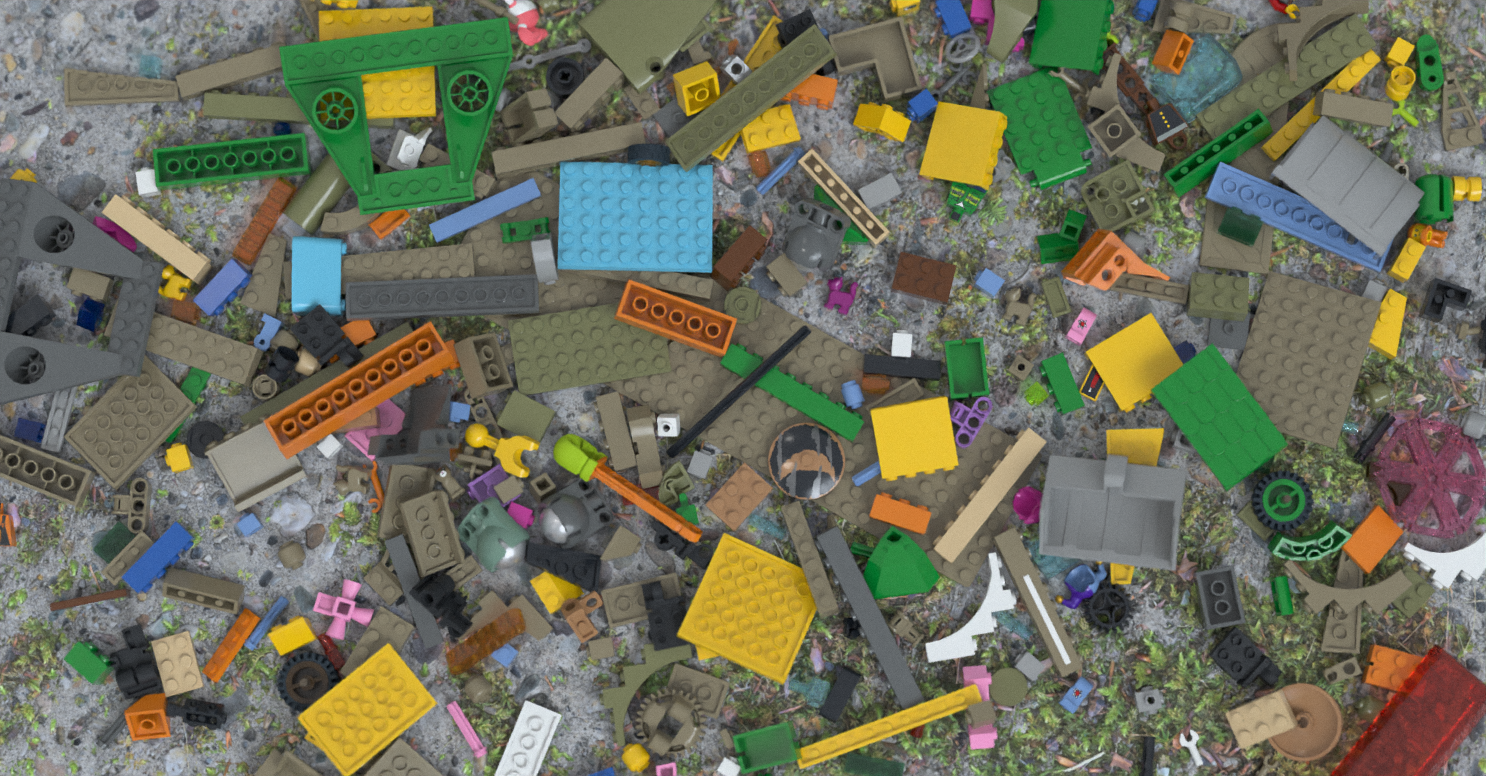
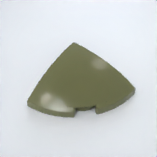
[658,460,695,507]

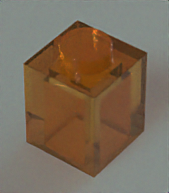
[170,300,201,325]

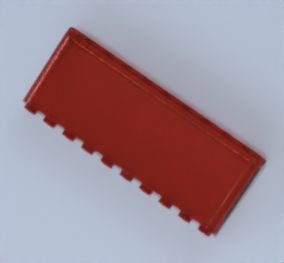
[1330,644,1486,776]

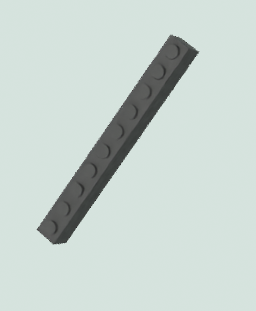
[814,525,924,710]

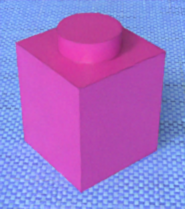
[507,502,536,529]

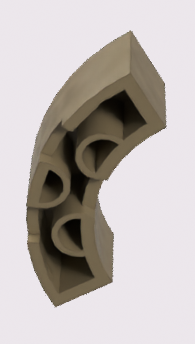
[320,205,383,235]
[626,404,666,489]

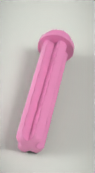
[447,701,488,758]

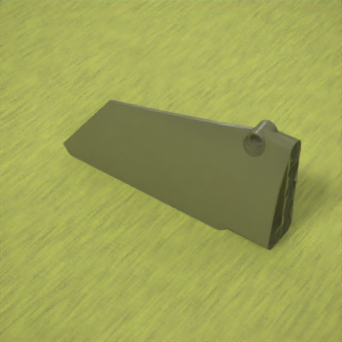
[577,0,717,95]

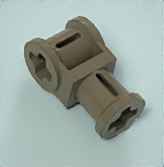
[886,609,925,648]

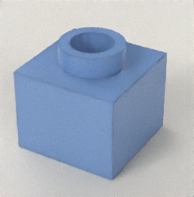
[237,512,264,537]

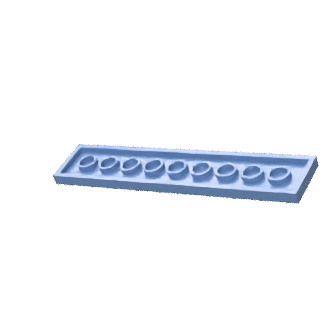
[1204,162,1393,273]

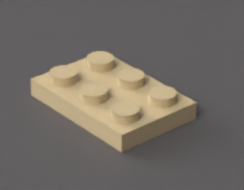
[151,631,205,697]

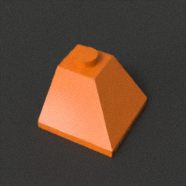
[124,693,171,741]

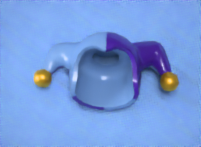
[1055,561,1107,609]

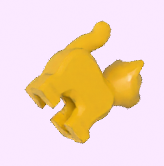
[158,264,193,302]

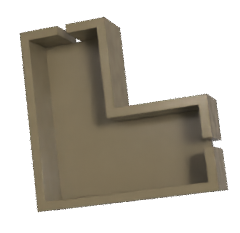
[828,16,922,103]

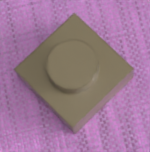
[719,729,735,749]

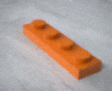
[202,607,261,683]

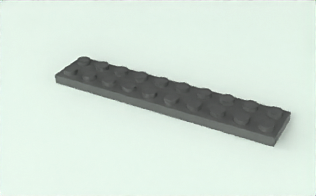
[346,274,539,321]

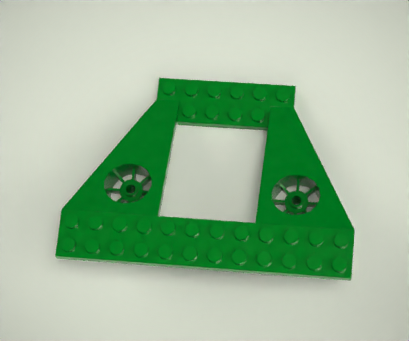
[279,17,513,215]

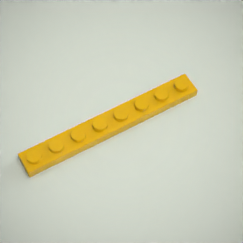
[1261,49,1381,161]

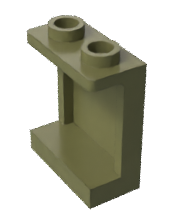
[495,390,556,443]

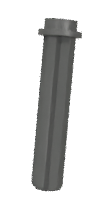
[96,697,140,751]

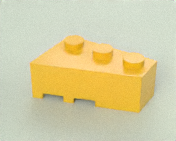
[1368,289,1407,360]

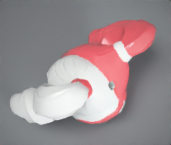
[504,0,548,46]

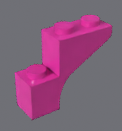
[969,0,1024,52]

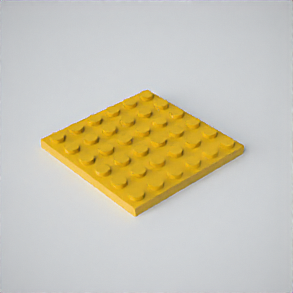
[319,7,436,121]
[677,533,829,684]

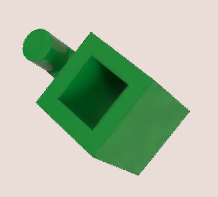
[676,493,699,525]

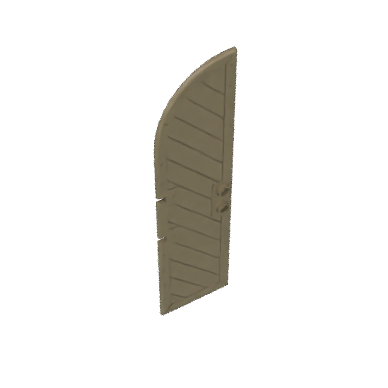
[1199,22,1295,274]

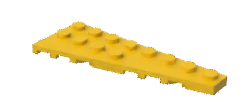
[1106,428,1164,584]

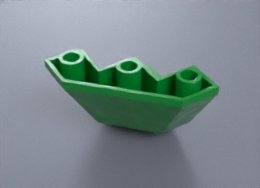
[863,526,940,600]

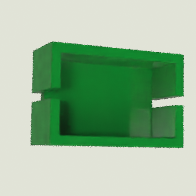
[943,337,989,401]
[732,720,802,774]

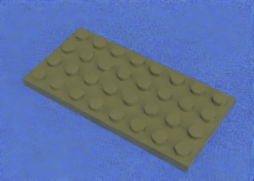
[508,303,672,396]

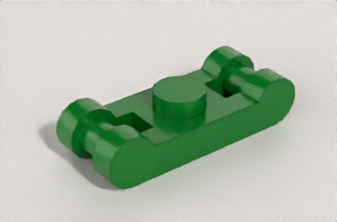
[500,217,551,244]

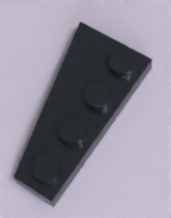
[524,542,601,593]

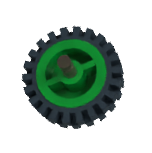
[1251,470,1314,531]

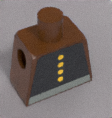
[1144,97,1189,146]

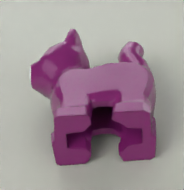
[824,277,858,316]

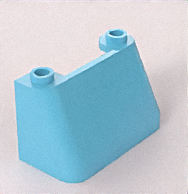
[292,236,347,316]

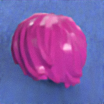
[1013,486,1043,524]

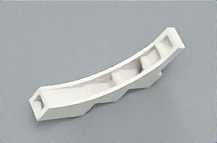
[925,552,1016,663]

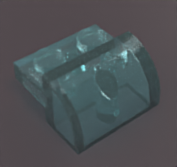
[1029,543,1081,580]

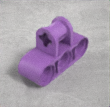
[950,397,992,449]

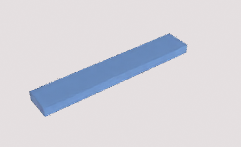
[429,178,541,243]

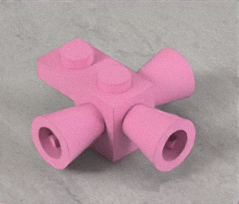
[313,579,374,640]

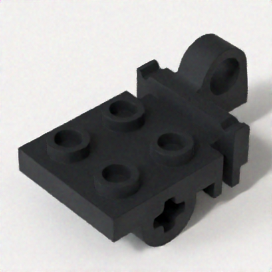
[776,9,836,76]
[290,304,364,368]
[650,520,713,570]
[408,574,473,638]
[641,581,693,651]
[109,624,163,700]
[1208,626,1282,689]

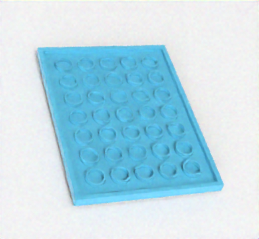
[558,162,713,273]

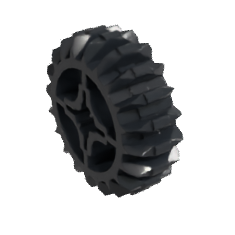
[1082,582,1135,634]

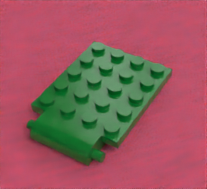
[986,67,1092,191]

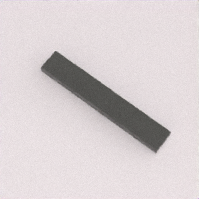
[385,534,444,649]

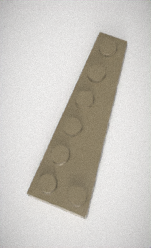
[64,68,180,107]
[1320,548,1363,654]

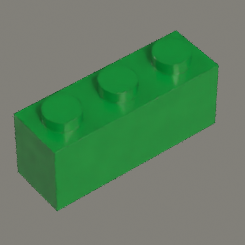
[1038,352,1085,416]

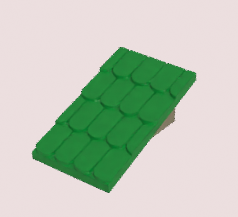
[1151,343,1288,492]

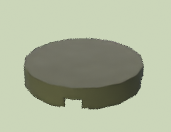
[724,286,761,325]
[989,668,1028,706]

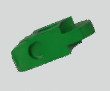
[1415,34,1444,92]

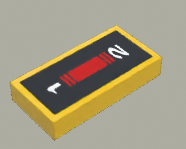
[1079,364,1104,402]

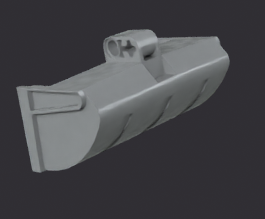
[1269,115,1425,260]
[1039,454,1186,571]

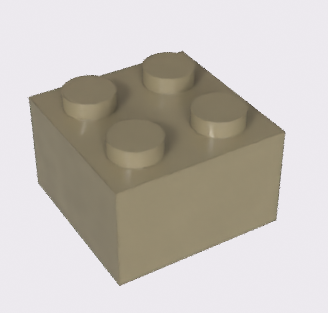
[1087,103,1141,157]

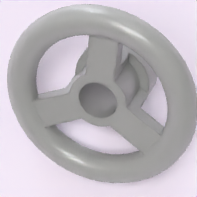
[945,32,981,63]

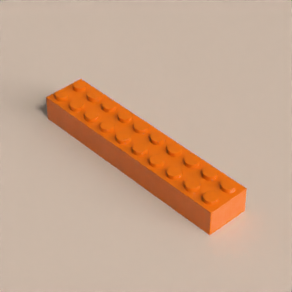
[263,321,454,459]

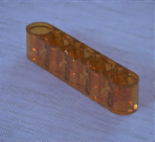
[232,177,297,266]
[445,608,526,675]

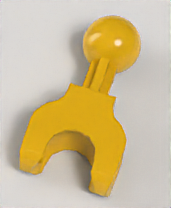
[465,423,540,477]

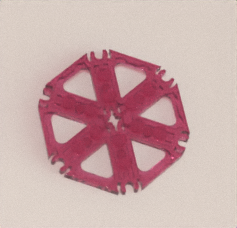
[1374,418,1486,539]

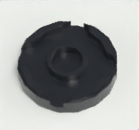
[186,421,225,459]

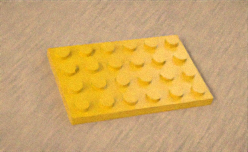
[297,643,438,776]

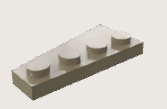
[240,233,288,318]

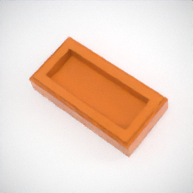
[369,209,411,240]

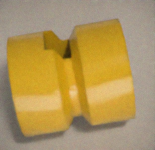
[1385,66,1416,101]
[1451,176,1482,202]

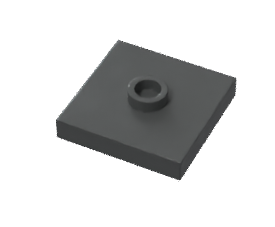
[653,97,699,138]
[1207,312,1250,351]

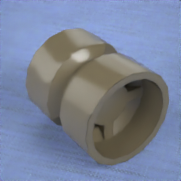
[1163,1,1195,34]
[252,375,281,402]

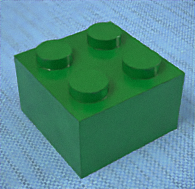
[63,641,114,685]

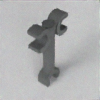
[930,63,976,103]

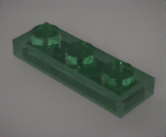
[844,753,905,776]

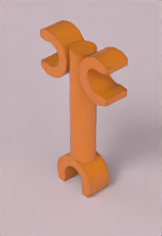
[363,461,385,513]

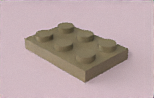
[664,663,730,719]

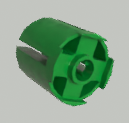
[1414,174,1454,224]

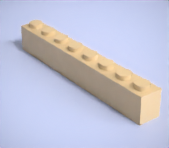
[933,427,1047,564]

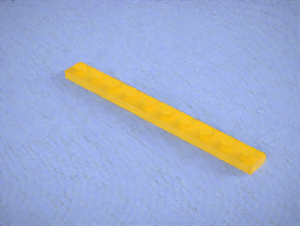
[797,684,983,769]

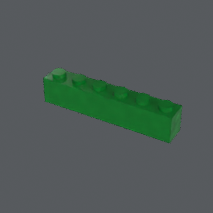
[1163,108,1273,198]

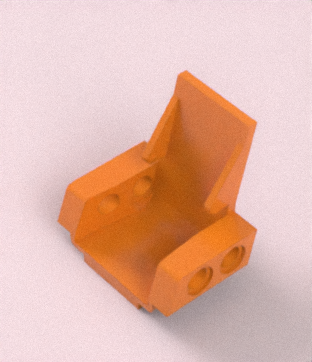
[1061,229,1170,291]

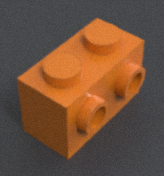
[1152,30,1194,75]

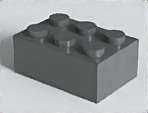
[1193,565,1246,630]

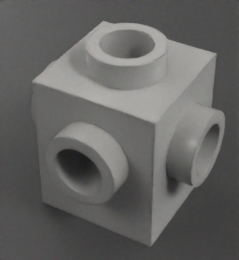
[992,149,1016,183]
[1133,686,1164,715]

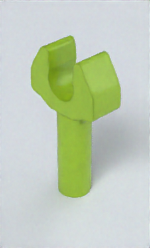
[1392,100,1419,128]

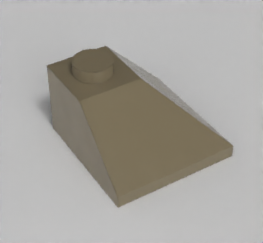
[600,525,643,562]

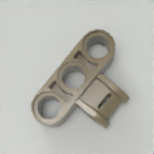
[111,478,152,534]

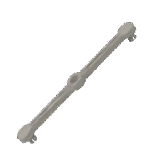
[468,38,591,85]

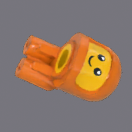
[1407,223,1447,249]

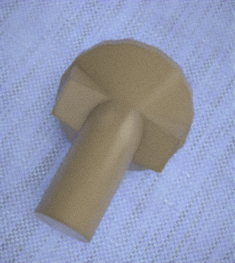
[1455,320,1482,340]

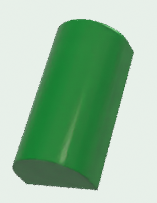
[1270,576,1294,616]

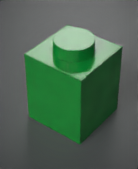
[1059,209,1087,242]

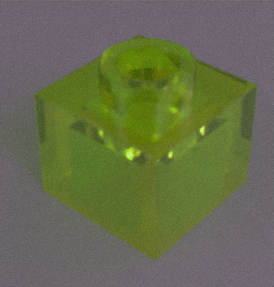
[1024,381,1050,407]

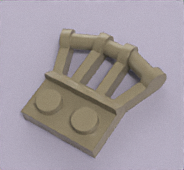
[363,548,426,606]

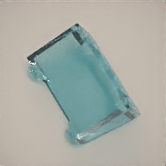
[1149,33,1243,124]

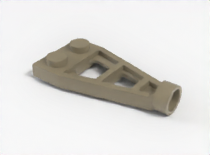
[1441,71,1484,152]

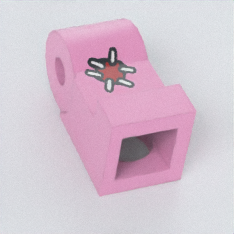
[1065,307,1097,346]

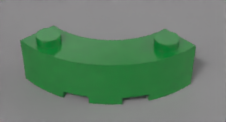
[1267,520,1352,561]

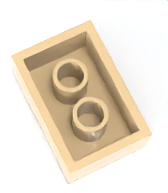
[1225,688,1298,749]

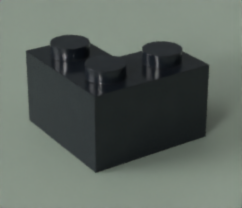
[1419,278,1472,323]

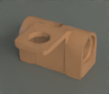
[561,591,603,643]

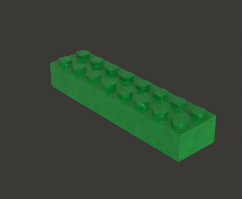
[153,133,312,191]

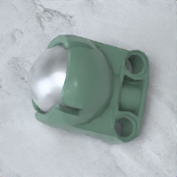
[457,496,530,572]

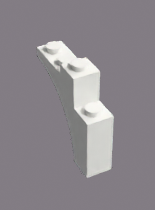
[1400,531,1486,590]

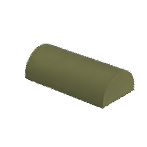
[282,152,351,236]

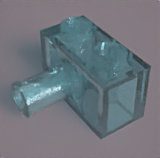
[788,677,831,708]

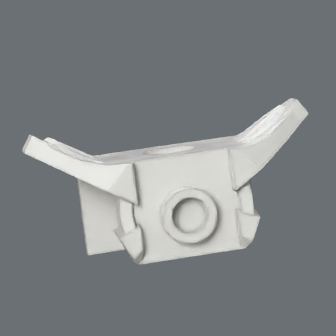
[386,127,432,170]

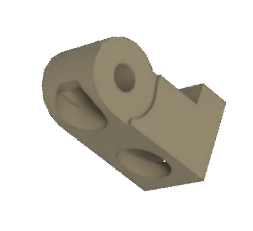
[687,39,712,66]
[1322,656,1362,685]

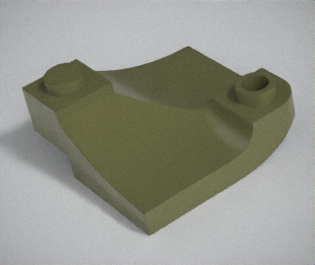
[1081,159,1156,233]

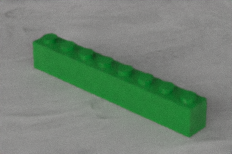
[720,343,865,443]

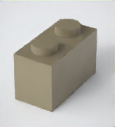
[766,253,808,299]
[67,268,114,303]

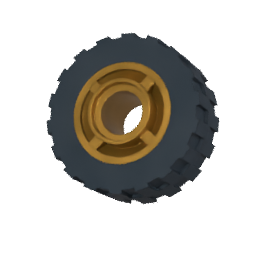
[628,144,670,167]

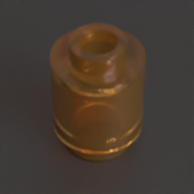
[748,150,771,178]
[862,374,890,394]

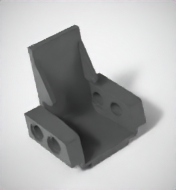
[367,384,460,465]

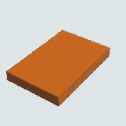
[1341,505,1404,574]

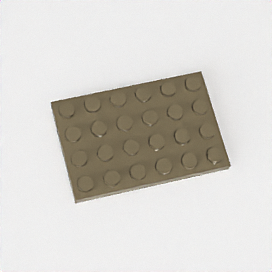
[64,355,197,490]

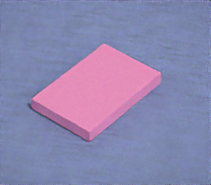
[344,399,405,461]

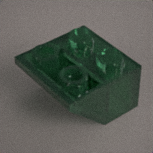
[1216,206,1264,248]

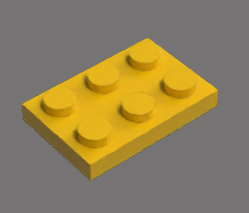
[740,104,801,153]

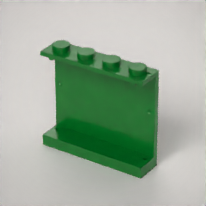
[1029,0,1115,75]

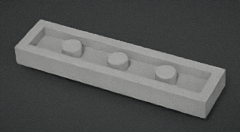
[41,386,78,453]

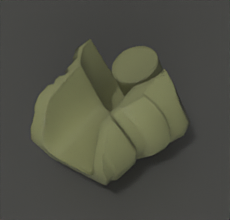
[537,0,560,13]

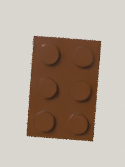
[710,225,768,291]
[891,252,957,305]

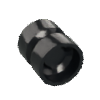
[265,346,299,383]

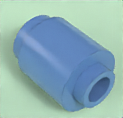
[841,380,865,410]

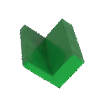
[1037,233,1079,264]

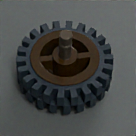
[277,652,340,713]

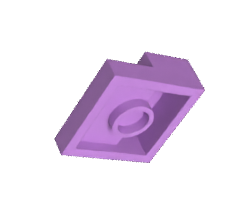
[466,464,521,508]

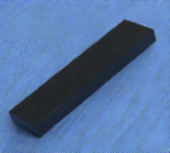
[863,354,941,381]

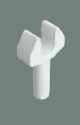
[1179,730,1203,766]

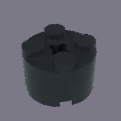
[546,57,585,99]

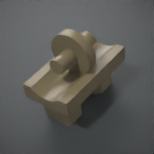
[457,446,493,479]

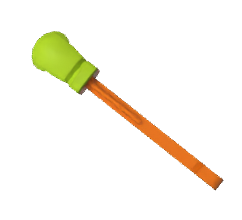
[553,434,703,543]

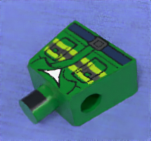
[946,181,988,223]

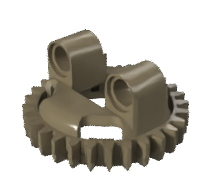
[636,687,707,758]

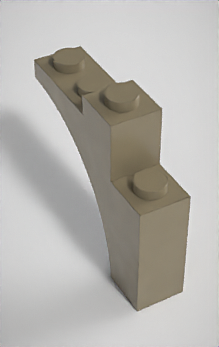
[457,590,554,642]

